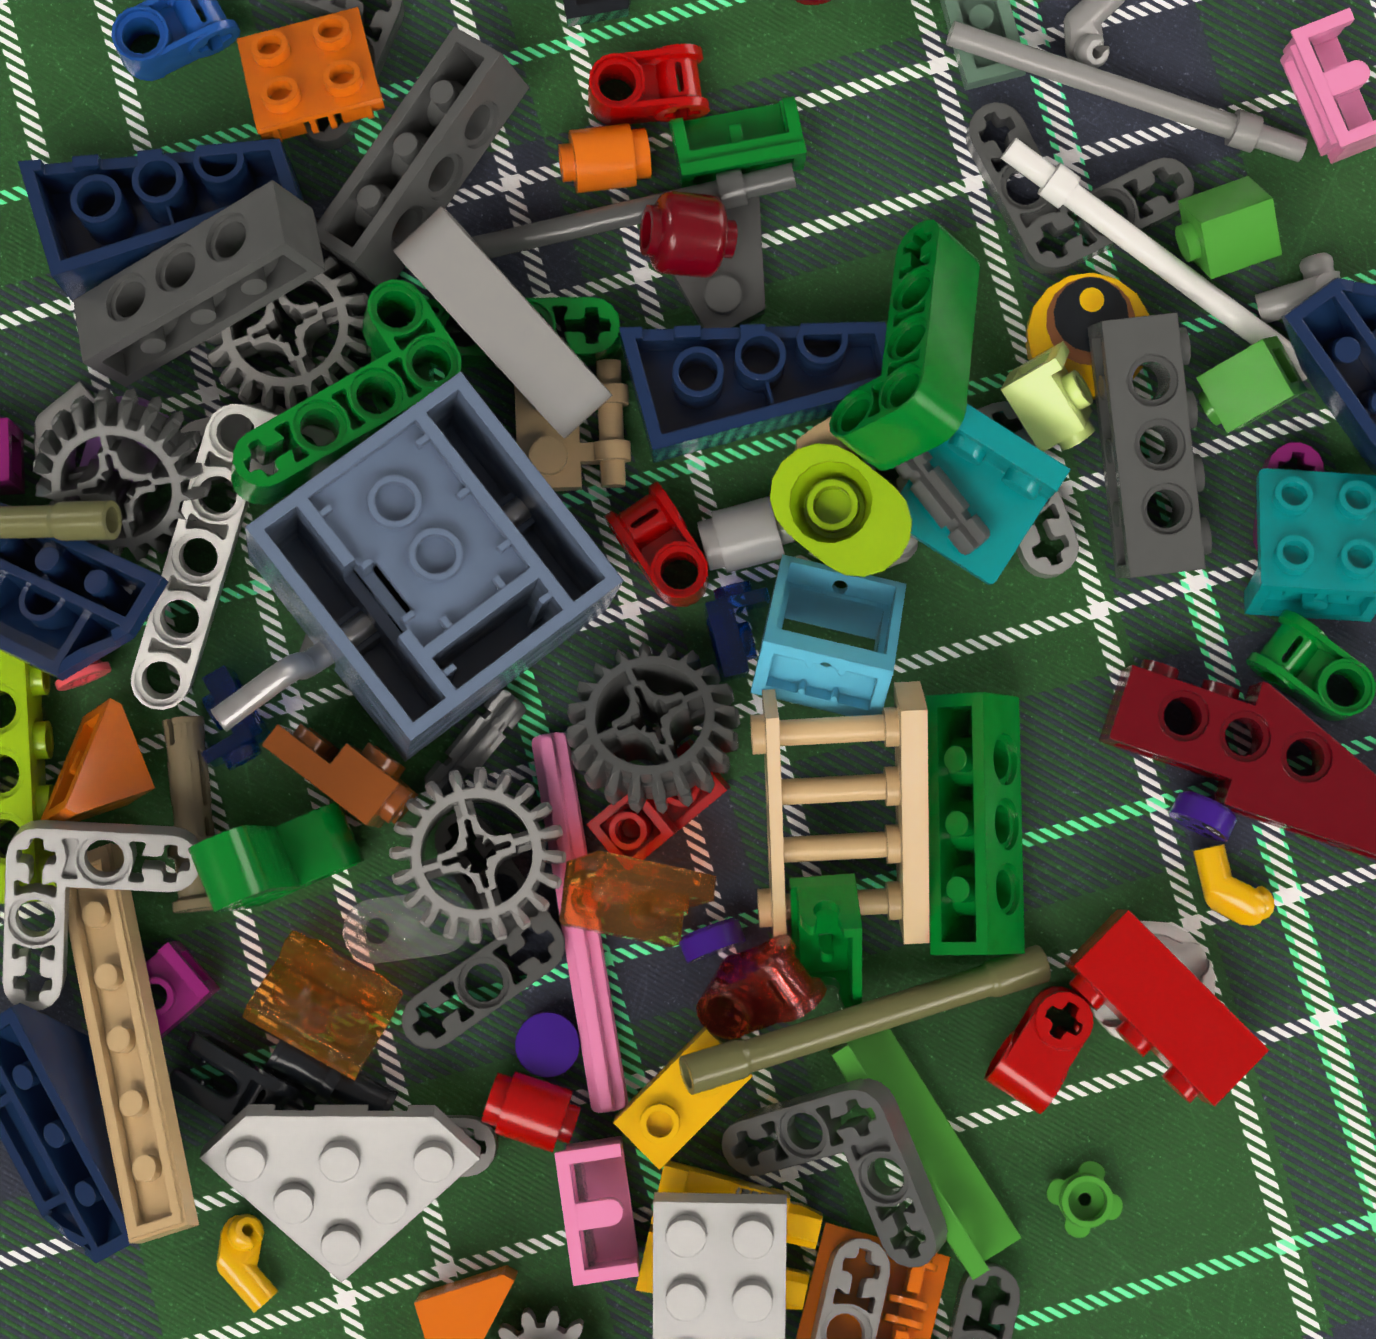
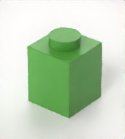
[1175,176,1282,280]
[1196,336,1308,433]

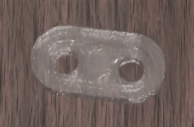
[343,890,470,964]

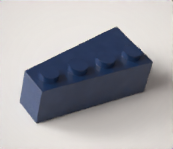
[18,138,305,302]
[619,322,887,463]

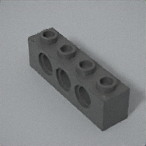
[316,26,529,287]
[73,180,326,387]
[1087,312,1212,578]

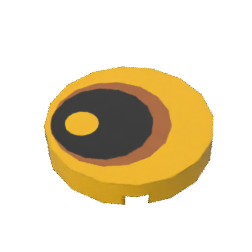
[1026,273,1149,399]

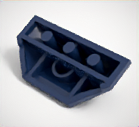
[1281,278,1376,475]
[0,502,169,681]
[0,1003,133,1263]

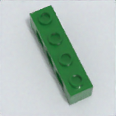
[926,692,1025,955]

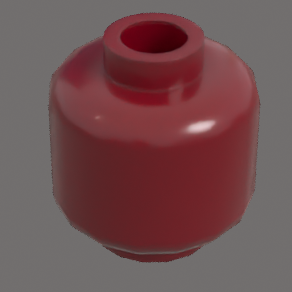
[639,191,738,278]

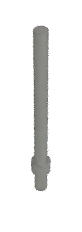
[946,21,1307,162]

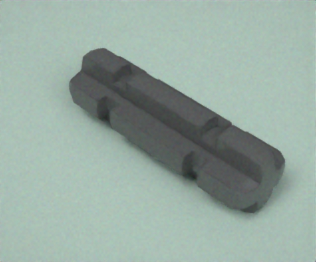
[894,451,990,555]
[424,688,526,795]

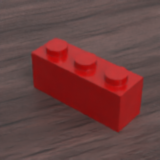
[1064,909,1269,1106]

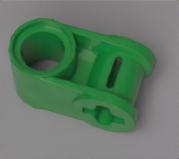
[1246,609,1376,721]

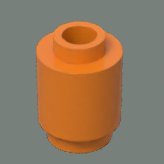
[558,123,652,193]

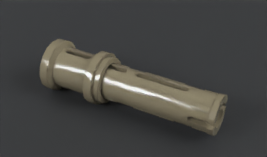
[162,716,215,913]

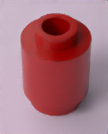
[481,1071,582,1153]

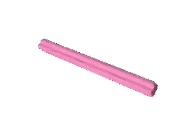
[531,732,628,1113]

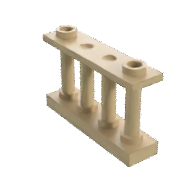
[750,681,930,952]

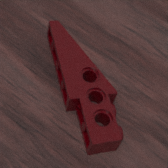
[1099,659,1376,861]

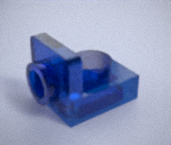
[703,581,770,682]
[201,665,270,771]

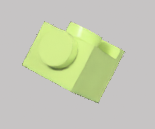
[1001,341,1095,452]

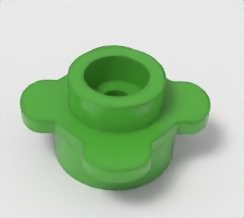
[1046,1161,1123,1238]

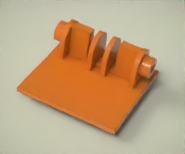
[237,7,385,142]
[796,1222,950,1339]

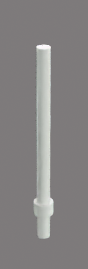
[1001,138,1307,381]

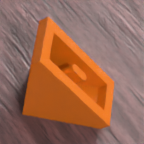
[41,698,155,822]
[414,1265,518,1339]

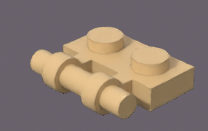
[514,359,631,491]

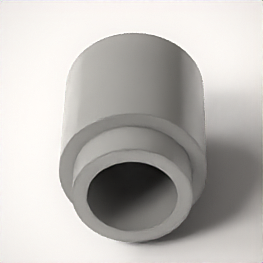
[697,496,795,573]

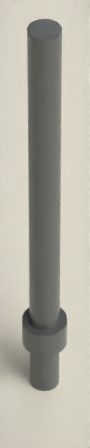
[472,163,797,259]

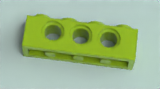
[0,651,57,904]

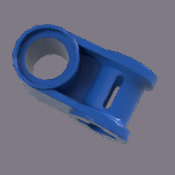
[111,0,241,81]

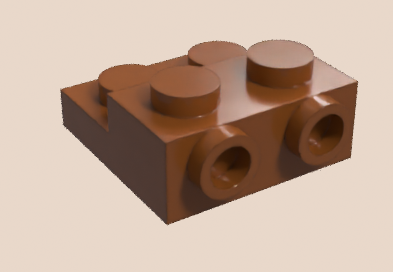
[262,724,419,828]

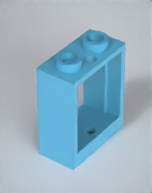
[750,554,906,716]

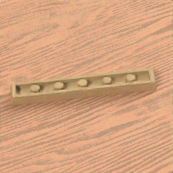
[68,843,199,1244]

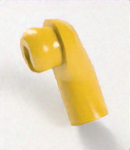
[1193,844,1275,926]
[216,1214,278,1313]

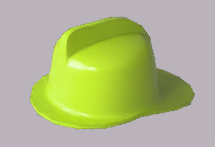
[770,443,912,577]

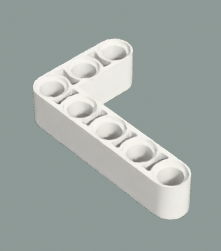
[131,404,335,710]

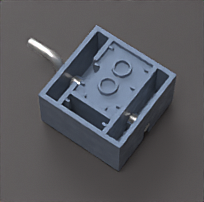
[210,371,624,762]

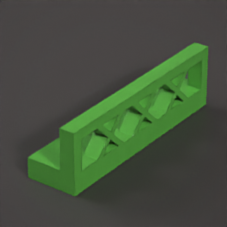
[827,1029,1021,1280]

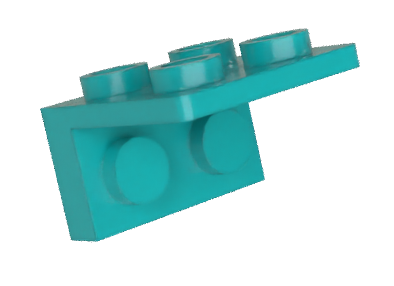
[900,404,1071,585]
[1244,468,1376,622]

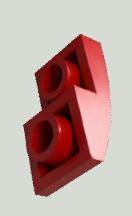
[586,739,731,874]

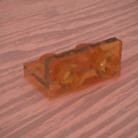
[559,850,716,947]
[242,930,404,1081]

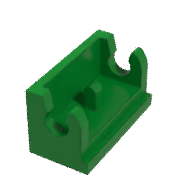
[669,96,807,188]
[789,873,862,1011]

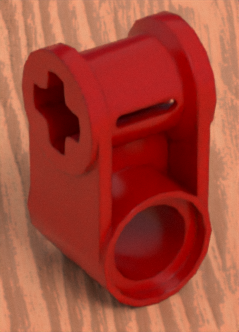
[588,44,710,125]
[603,481,709,607]
[984,986,1093,1114]

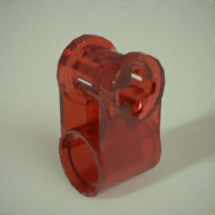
[696,934,827,1039]

